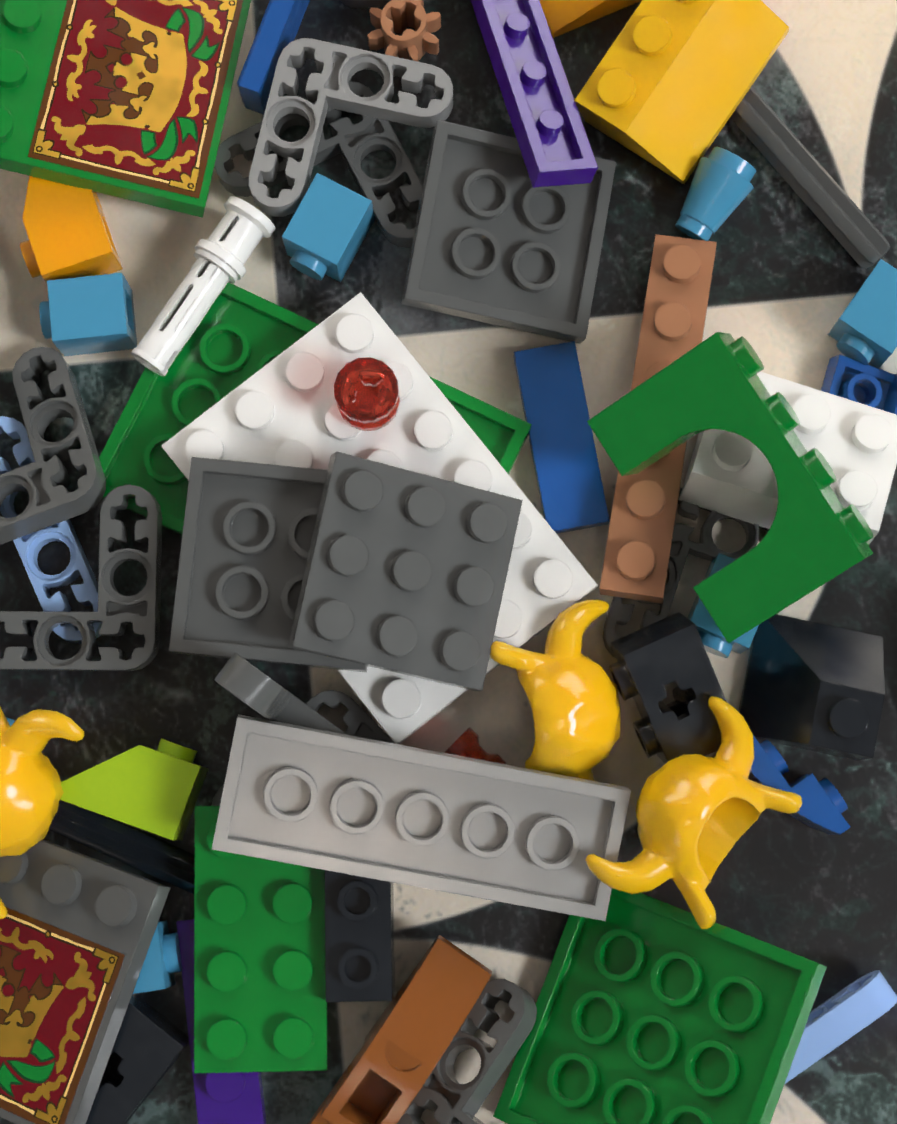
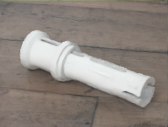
[131,196,276,377]

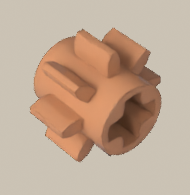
[367,0,441,62]

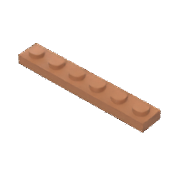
[599,234,717,604]

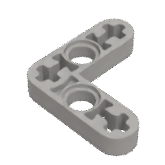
[249,38,453,217]

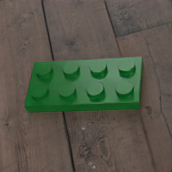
[194,806,328,1073]

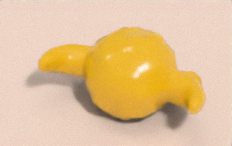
[490,600,620,781]
[585,696,802,929]
[0,706,84,919]

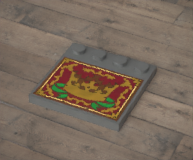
[0,839,170,1124]

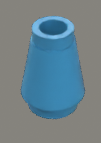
[675,147,756,241]

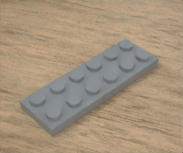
[212,714,631,921]

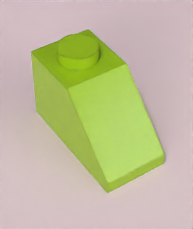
[60,738,208,841]

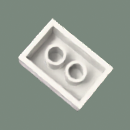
[679,372,897,545]

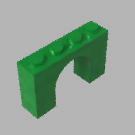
[587,332,873,643]

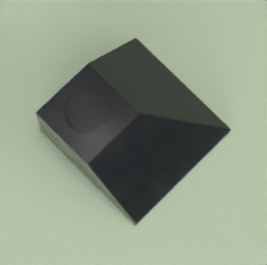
[738,614,885,761]

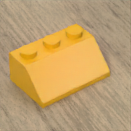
[574,0,789,184]

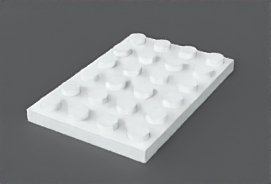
[161,292,598,744]

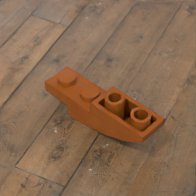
[307,935,492,1124]

